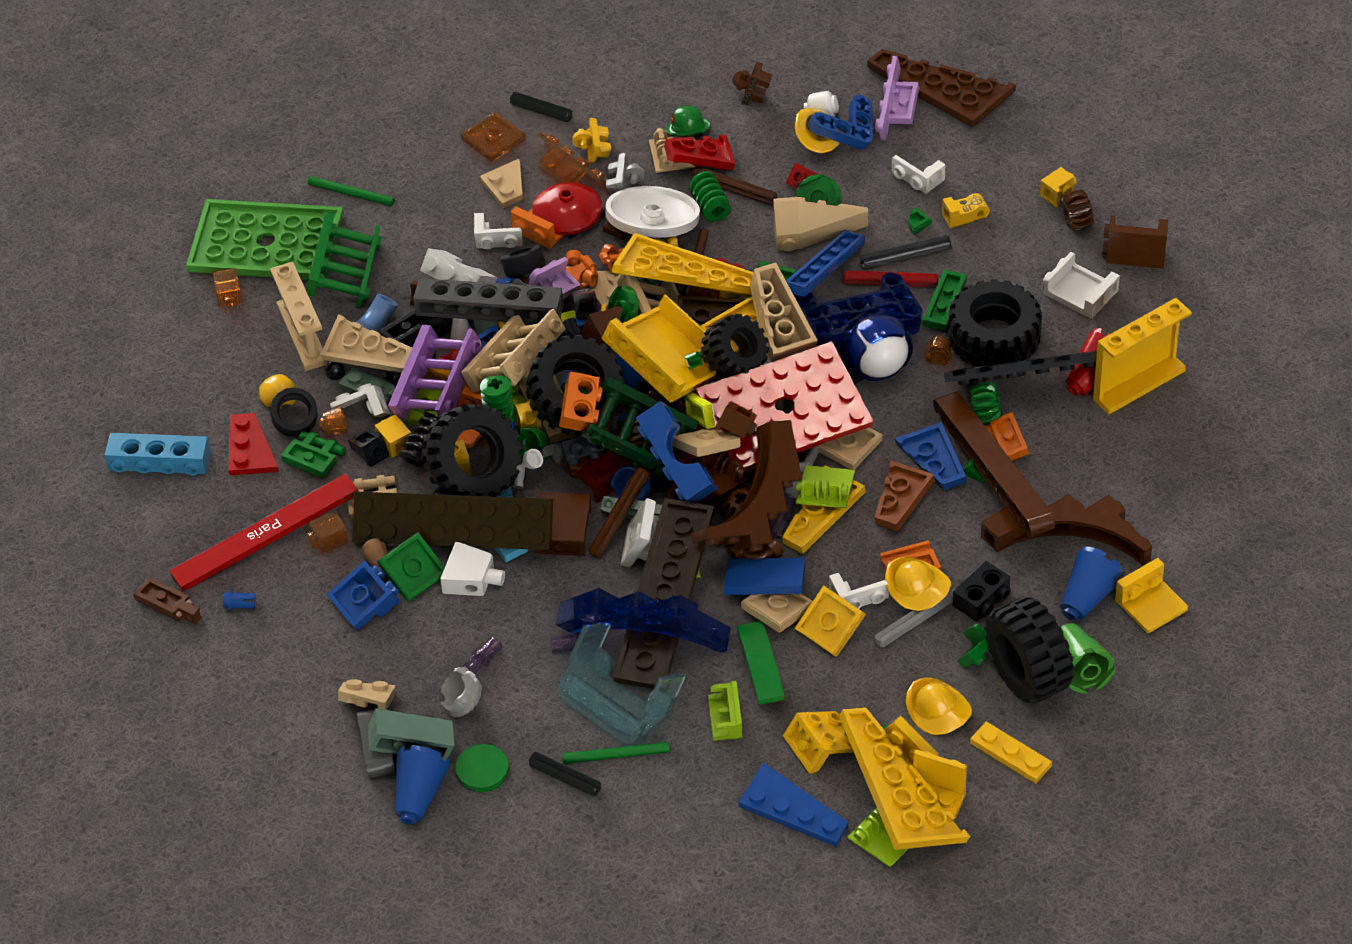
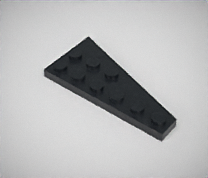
[944,351,1097,385]

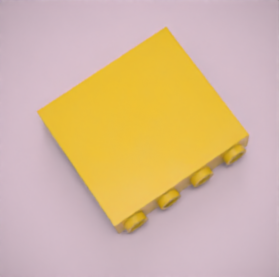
[601,295,719,403]
[1093,298,1192,415]

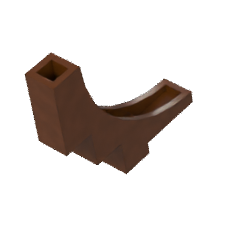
[692,420,802,553]
[981,494,1152,565]

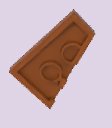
[875,461,935,531]

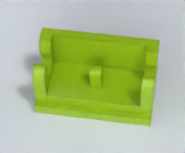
[708,681,742,741]

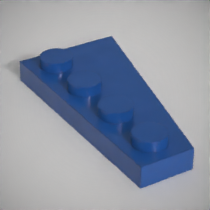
[739,762,849,847]

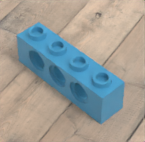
[104,433,211,475]

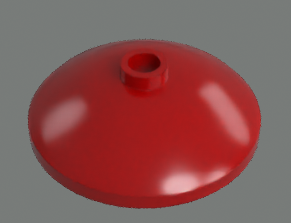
[532,182,602,235]

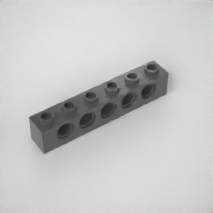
[413,278,564,324]

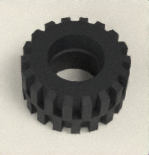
[701,314,769,379]

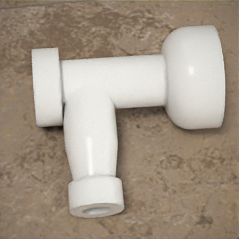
[513,449,543,489]

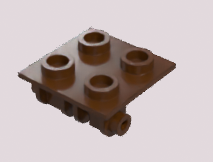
[688,452,747,496]

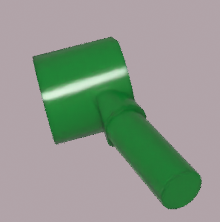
[684,351,705,369]

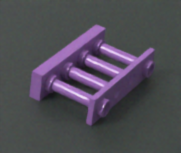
[388,325,482,420]

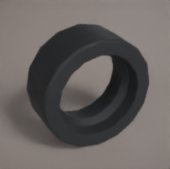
[270,387,317,437]

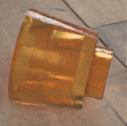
[924,335,951,365]
[319,406,348,435]

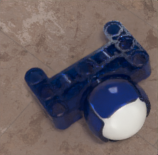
[793,272,923,381]

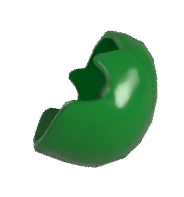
[516,427,550,461]

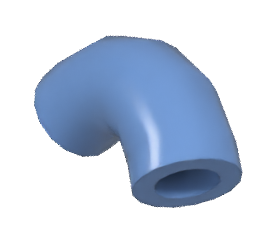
[356,293,398,333]

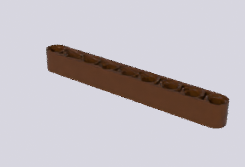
[933,391,1055,537]

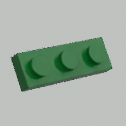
[923,270,967,331]

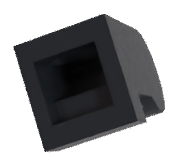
[571,288,598,319]

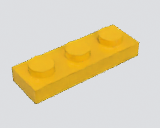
[970,721,1052,784]

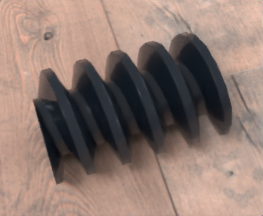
[399,411,438,467]

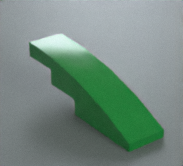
[737,621,785,705]

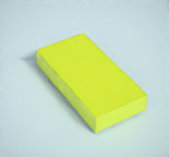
[684,392,715,429]

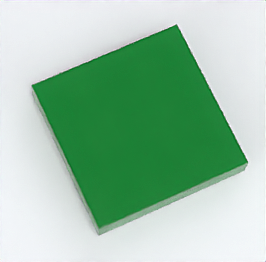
[377,532,445,602]

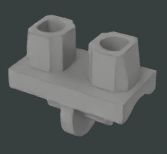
[606,153,645,195]

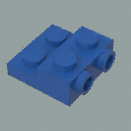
[326,560,400,631]

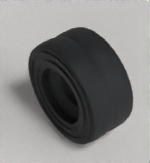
[500,244,546,277]

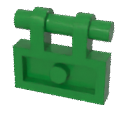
[281,431,346,479]

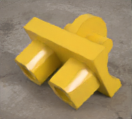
[572,118,611,163]

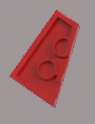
[664,135,735,170]

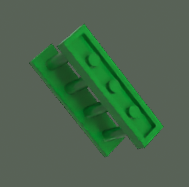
[306,211,382,308]

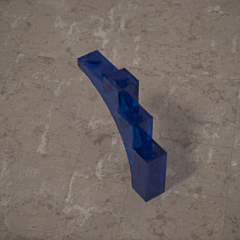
[556,588,731,652]

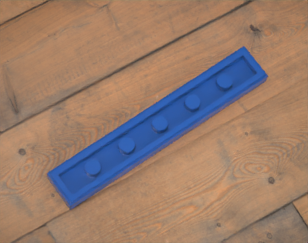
[786,230,866,297]

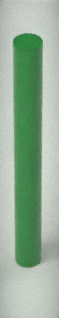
[308,176,395,206]
[562,742,670,764]

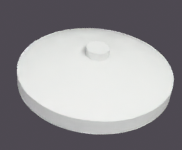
[605,186,700,238]

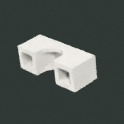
[420,248,497,283]

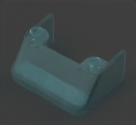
[557,622,686,744]

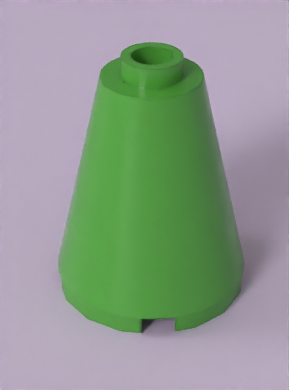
[1061,623,1115,693]

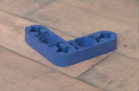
[808,95,873,149]

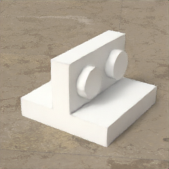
[620,498,659,567]

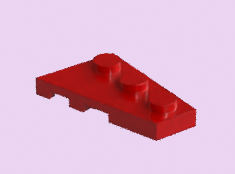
[228,413,279,476]

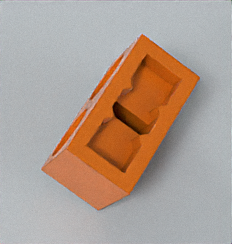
[559,371,602,432]

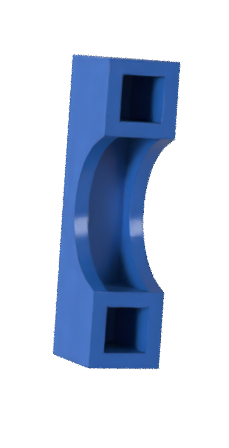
[636,401,718,503]

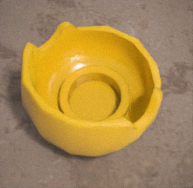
[259,374,297,409]

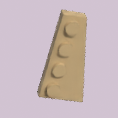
[320,314,412,373]

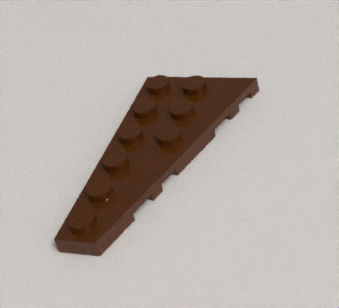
[867,49,1016,127]

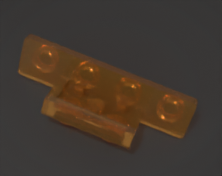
[537,132,606,188]

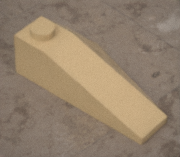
[773,197,868,251]

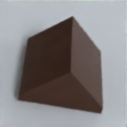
[581,307,623,347]

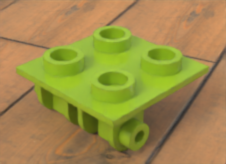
[796,465,855,508]
[847,808,908,867]

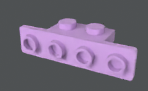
[876,56,919,141]

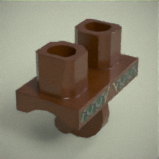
[732,61,773,105]

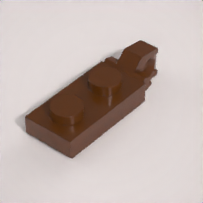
[133,577,202,625]

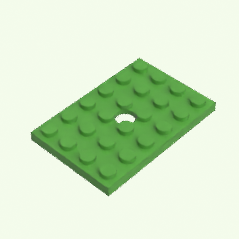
[186,199,344,280]

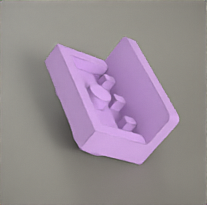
[528,257,581,299]

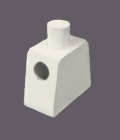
[440,542,505,596]

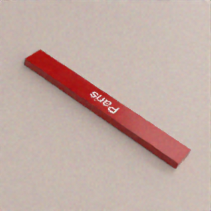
[169,473,359,592]

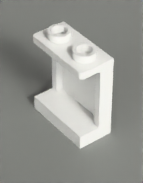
[1043,252,1120,319]

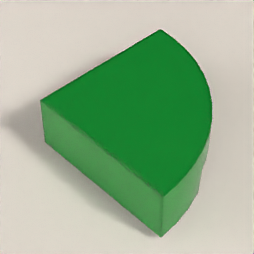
[908,207,932,235]

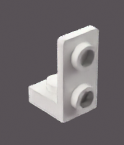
[892,155,945,194]
[474,213,523,249]
[330,383,390,418]
[829,573,889,609]

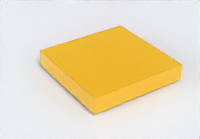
[794,585,866,657]

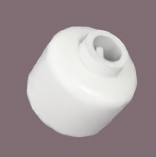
[804,91,839,117]

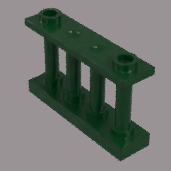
[581,377,699,479]

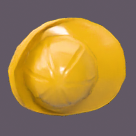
[795,108,840,153]
[885,557,951,611]
[906,677,972,735]

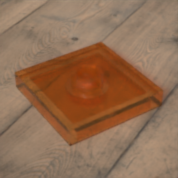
[461,112,526,162]

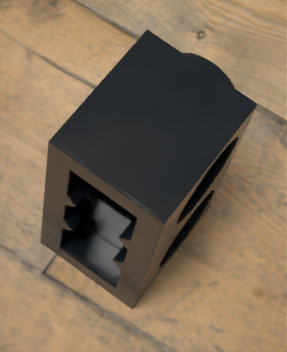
[952,561,1011,622]

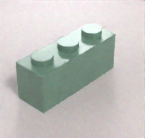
[368,709,454,761]

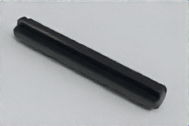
[860,235,951,269]

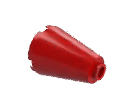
[1065,328,1111,396]

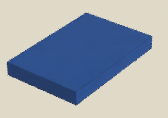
[724,558,805,595]

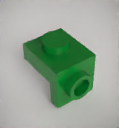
[957,624,988,668]

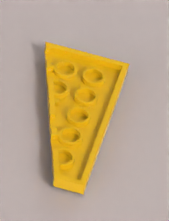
[612,233,753,295]
[839,708,971,850]

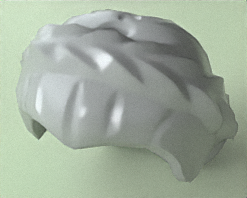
[440,666,482,717]

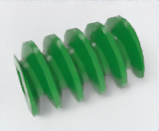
[689,171,732,222]
[480,375,515,423]

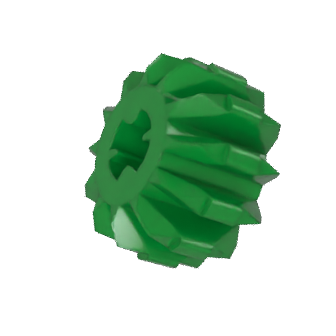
[970,382,1002,424]

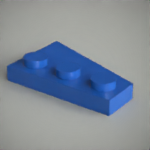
[895,422,967,491]

